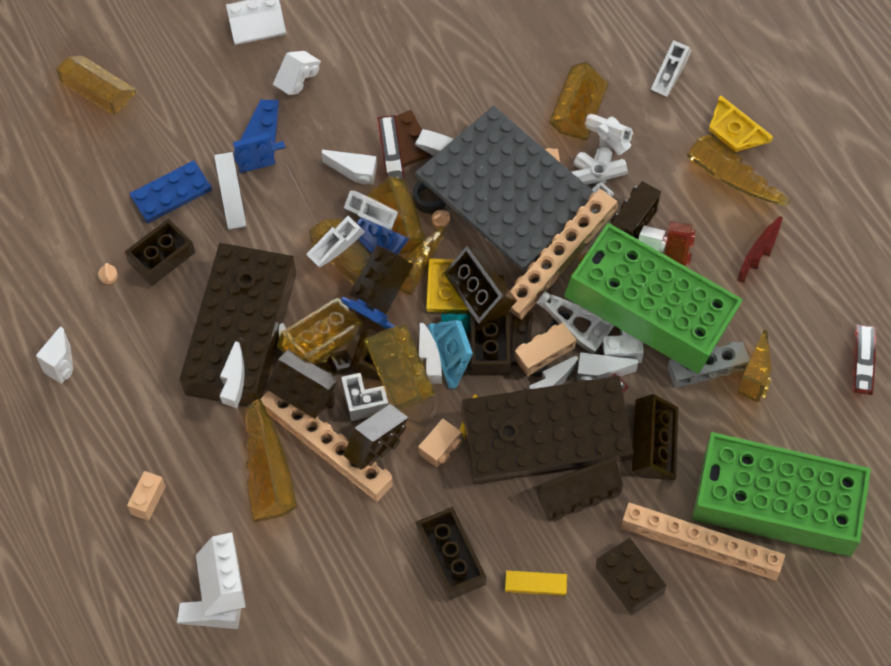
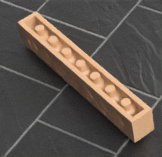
[509,189,619,320]
[259,391,393,502]
[621,502,786,581]

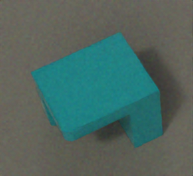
[441,313,471,333]

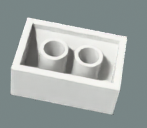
[226,0,286,45]

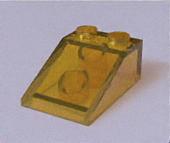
[737,330,773,403]

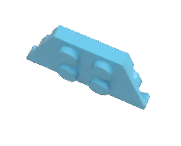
[427,320,473,389]

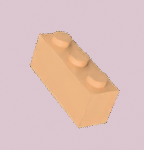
[514,323,576,377]

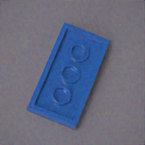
[129,160,212,224]

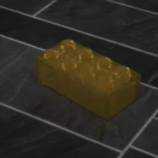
[277,297,363,364]

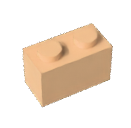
[418,419,462,468]
[127,471,166,521]

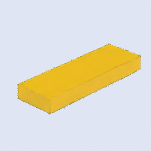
[505,570,567,596]

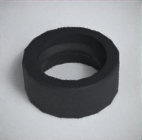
[413,180,446,214]

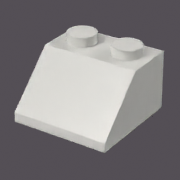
[36,327,74,384]

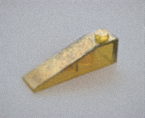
[400,226,444,295]

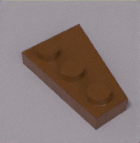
[395,110,432,168]

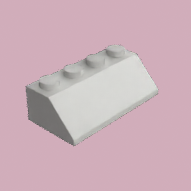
[196,533,246,616]

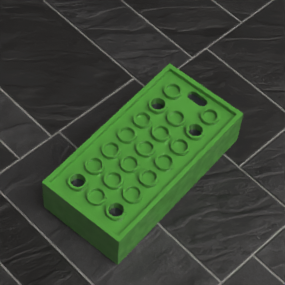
[564,223,743,374]
[691,432,871,557]

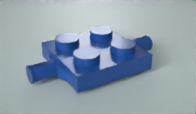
[233,133,285,173]
[340,296,399,335]

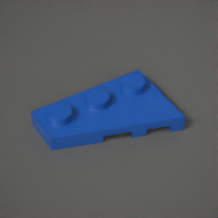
[240,99,279,144]
[356,217,409,254]

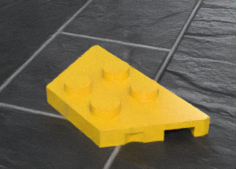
[709,96,773,152]

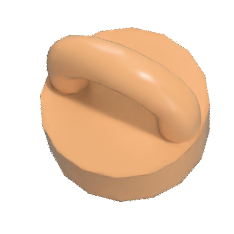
[432,210,450,229]
[98,263,118,284]

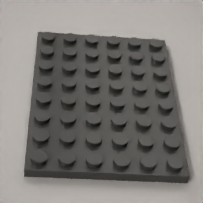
[415,105,594,271]

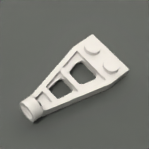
[537,291,614,354]

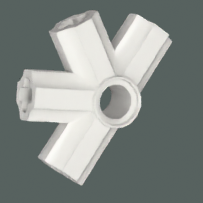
[585,114,633,155]
[572,147,628,185]

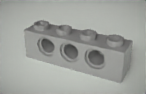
[667,341,750,388]

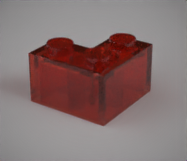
[665,221,695,267]

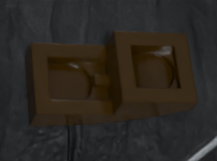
[311,350,352,377]

